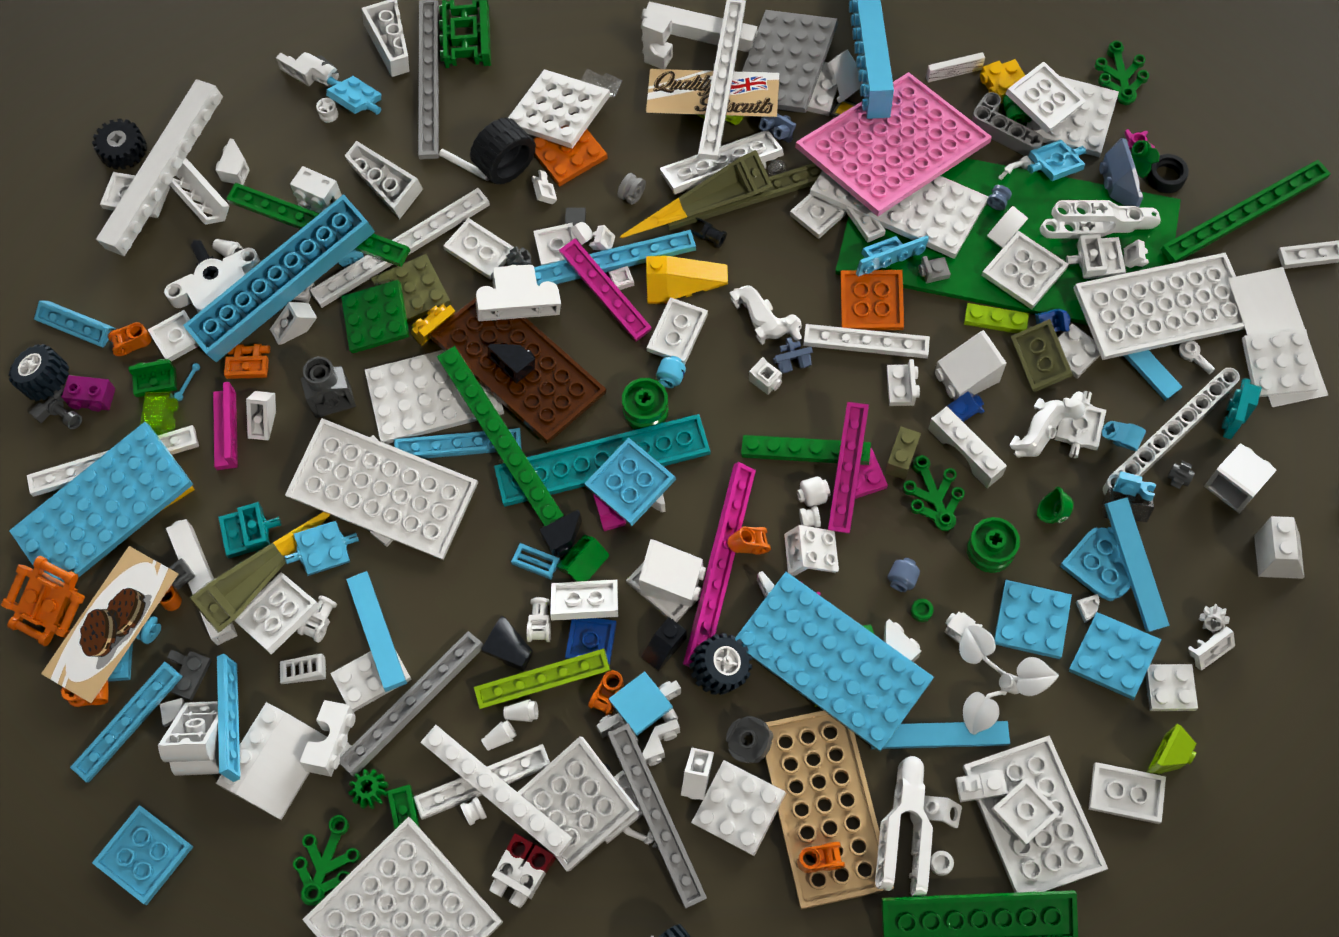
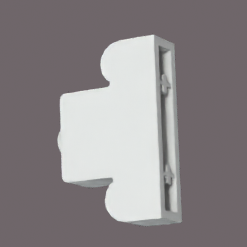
[476,265,561,321]

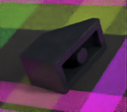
[488,344,535,384]
[540,510,582,557]
[641,617,687,672]

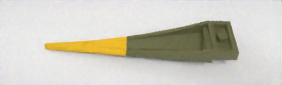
[620,150,773,238]
[189,512,330,633]

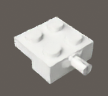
[1066,234,1126,279]

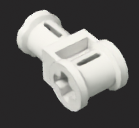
[297,596,337,643]
[527,597,551,642]

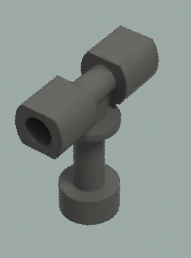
[29,385,82,430]

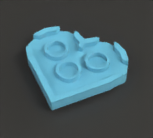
[1060,527,1131,601]

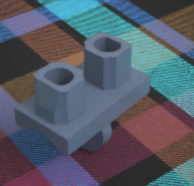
[759,113,796,143]
[773,337,813,374]

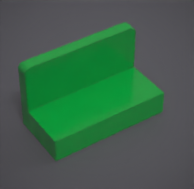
[556,534,609,582]

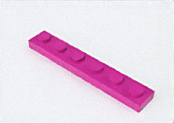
[559,238,652,342]
[828,402,869,534]

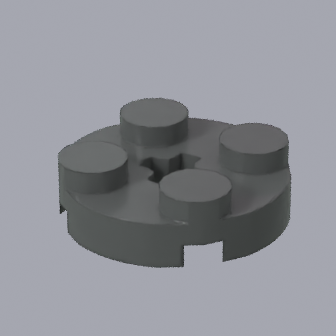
[726,716,773,763]

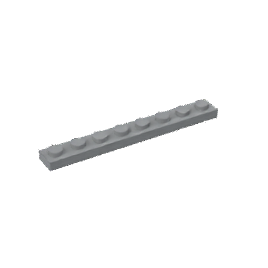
[339,631,484,777]
[607,723,707,909]

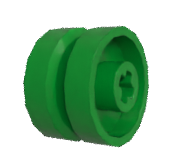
[622,378,668,430]
[967,517,1020,573]

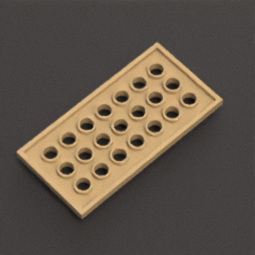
[765,710,894,910]

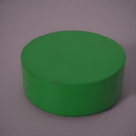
[911,599,934,622]

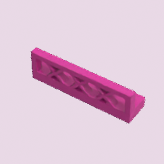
[213,382,238,470]

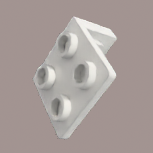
[784,525,839,576]

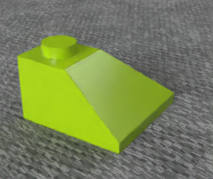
[1146,724,1197,775]

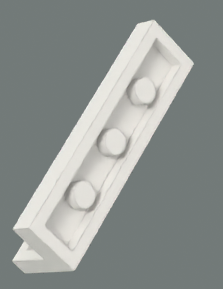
[169,158,229,225]

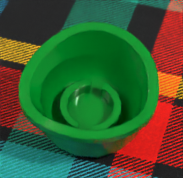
[1037,487,1074,524]

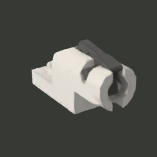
[276,52,339,86]

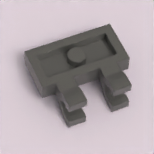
[167,650,212,701]

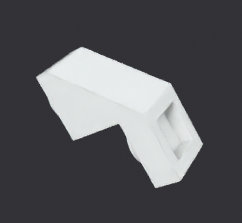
[642,719,680,766]

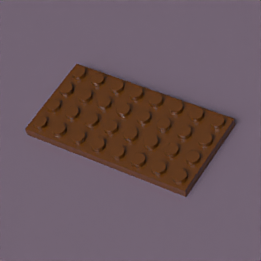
[430,286,607,444]

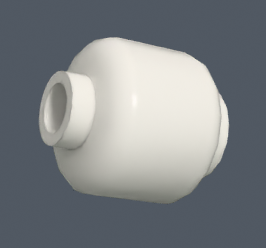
[797,476,831,507]

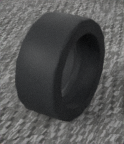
[1147,154,1189,194]

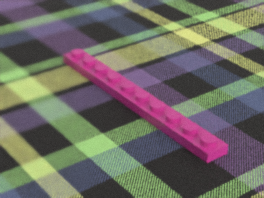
[683,462,756,667]

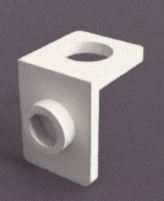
[923,796,962,828]

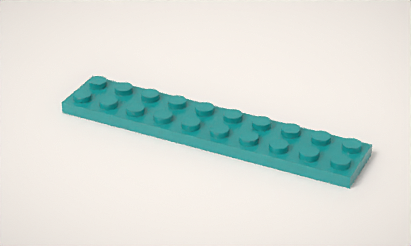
[494,414,710,507]

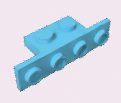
[856,235,929,276]

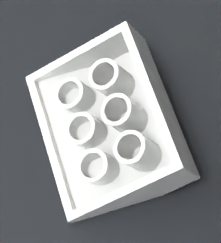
[216,702,327,820]

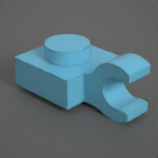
[1113,471,1156,501]

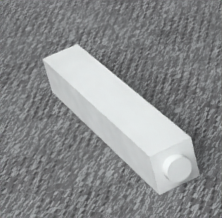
[641,2,757,53]
[166,519,238,646]

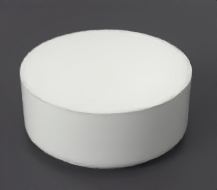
[930,851,954,876]

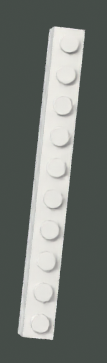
[96,79,223,256]

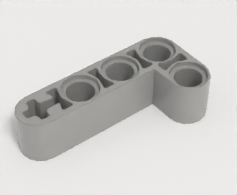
[972,92,1043,156]

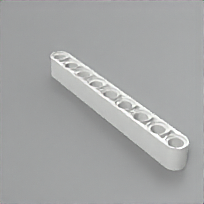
[1103,368,1240,500]

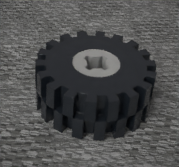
[92,118,147,170]

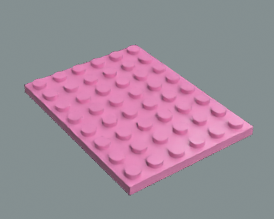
[795,72,992,216]

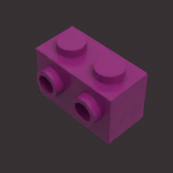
[62,375,116,412]

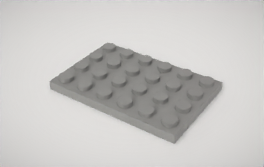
[742,10,838,113]

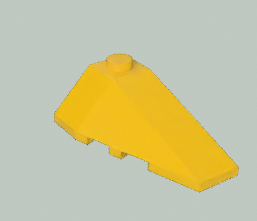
[646,256,728,304]

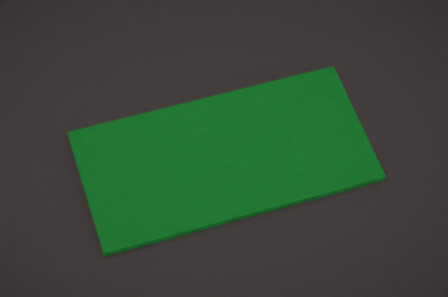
[835,158,1181,325]

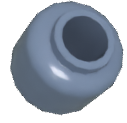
[888,558,920,592]

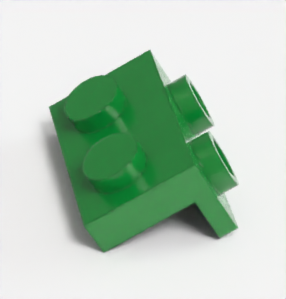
[128,359,177,398]

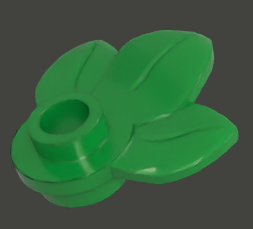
[1131,140,1160,178]

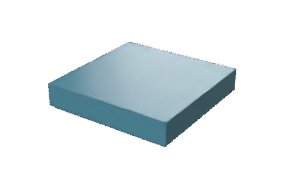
[609,671,673,736]

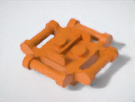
[1,556,85,646]

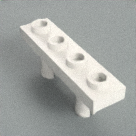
[597,681,681,743]

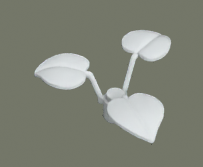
[959,625,1059,735]

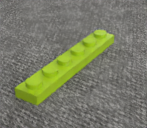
[474,649,611,709]

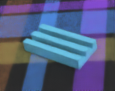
[511,543,560,580]

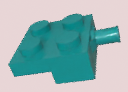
[1221,378,1262,439]
[218,502,282,559]

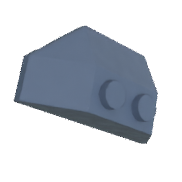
[1099,138,1143,207]

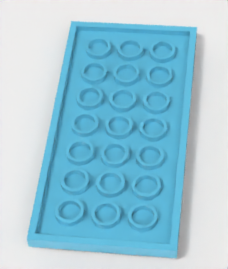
[9,422,193,582]
[735,572,934,752]

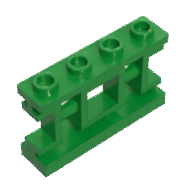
[439,0,491,68]

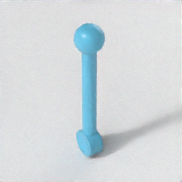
[174,363,200,401]

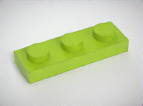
[964,303,1029,333]

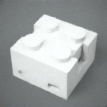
[290,166,342,214]

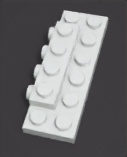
[660,130,784,194]

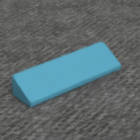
[34,301,115,347]

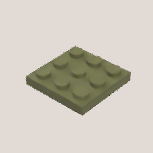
[371,254,451,323]

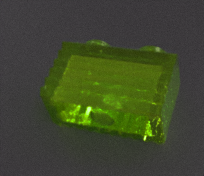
[140,392,178,436]

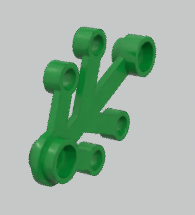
[1094,40,1149,105]
[903,455,965,531]
[293,815,361,906]

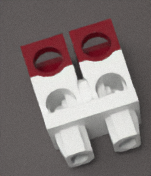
[489,833,556,908]

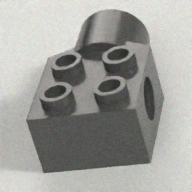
[301,357,356,418]

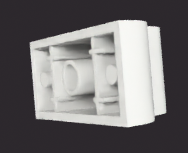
[158,701,220,776]

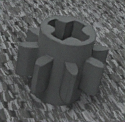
[506,246,532,266]
[1167,461,1195,489]

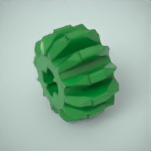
[348,769,389,809]

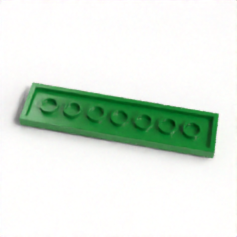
[881,890,1078,937]

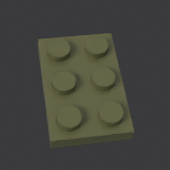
[1011,319,1074,392]

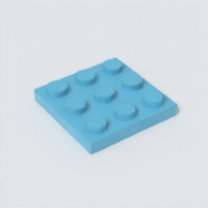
[584,438,676,526]
[994,580,1072,659]
[1069,612,1161,700]
[92,805,194,905]

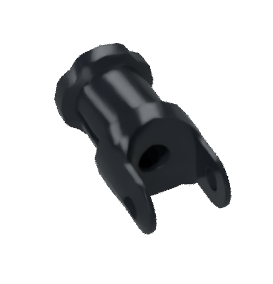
[689,218,727,248]

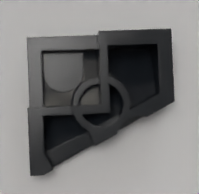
[482,616,533,672]

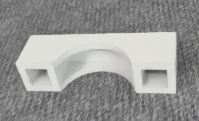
[928,406,1007,488]

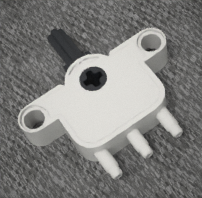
[164,240,261,313]

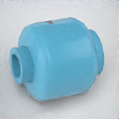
[656,356,686,388]

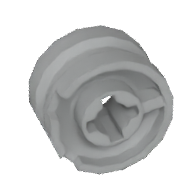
[617,173,646,205]

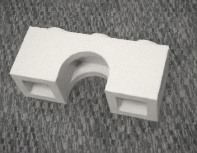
[641,12,673,69]
[300,700,356,777]

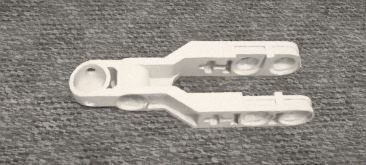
[1040,200,1161,239]
[875,756,933,897]

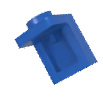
[1035,309,1070,332]
[947,391,985,422]

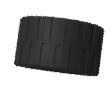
[470,117,536,184]

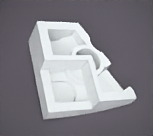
[827,49,862,103]

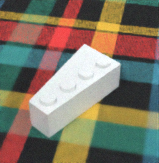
[361,0,409,77]
[345,141,423,219]

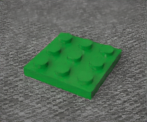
[341,280,410,353]

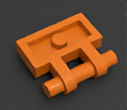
[224,343,270,379]

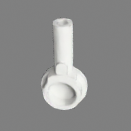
[1179,341,1215,375]

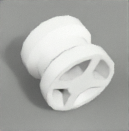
[316,98,338,123]
[799,506,821,528]
[460,797,487,826]

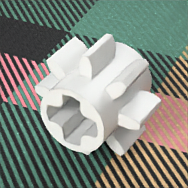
[1199,604,1230,634]

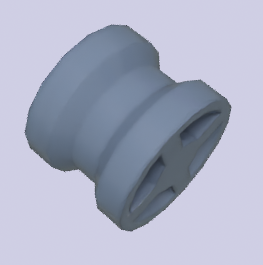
[987,185,1012,210]

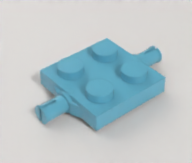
[326,76,382,115]
[1028,140,1086,181]
[284,521,359,576]

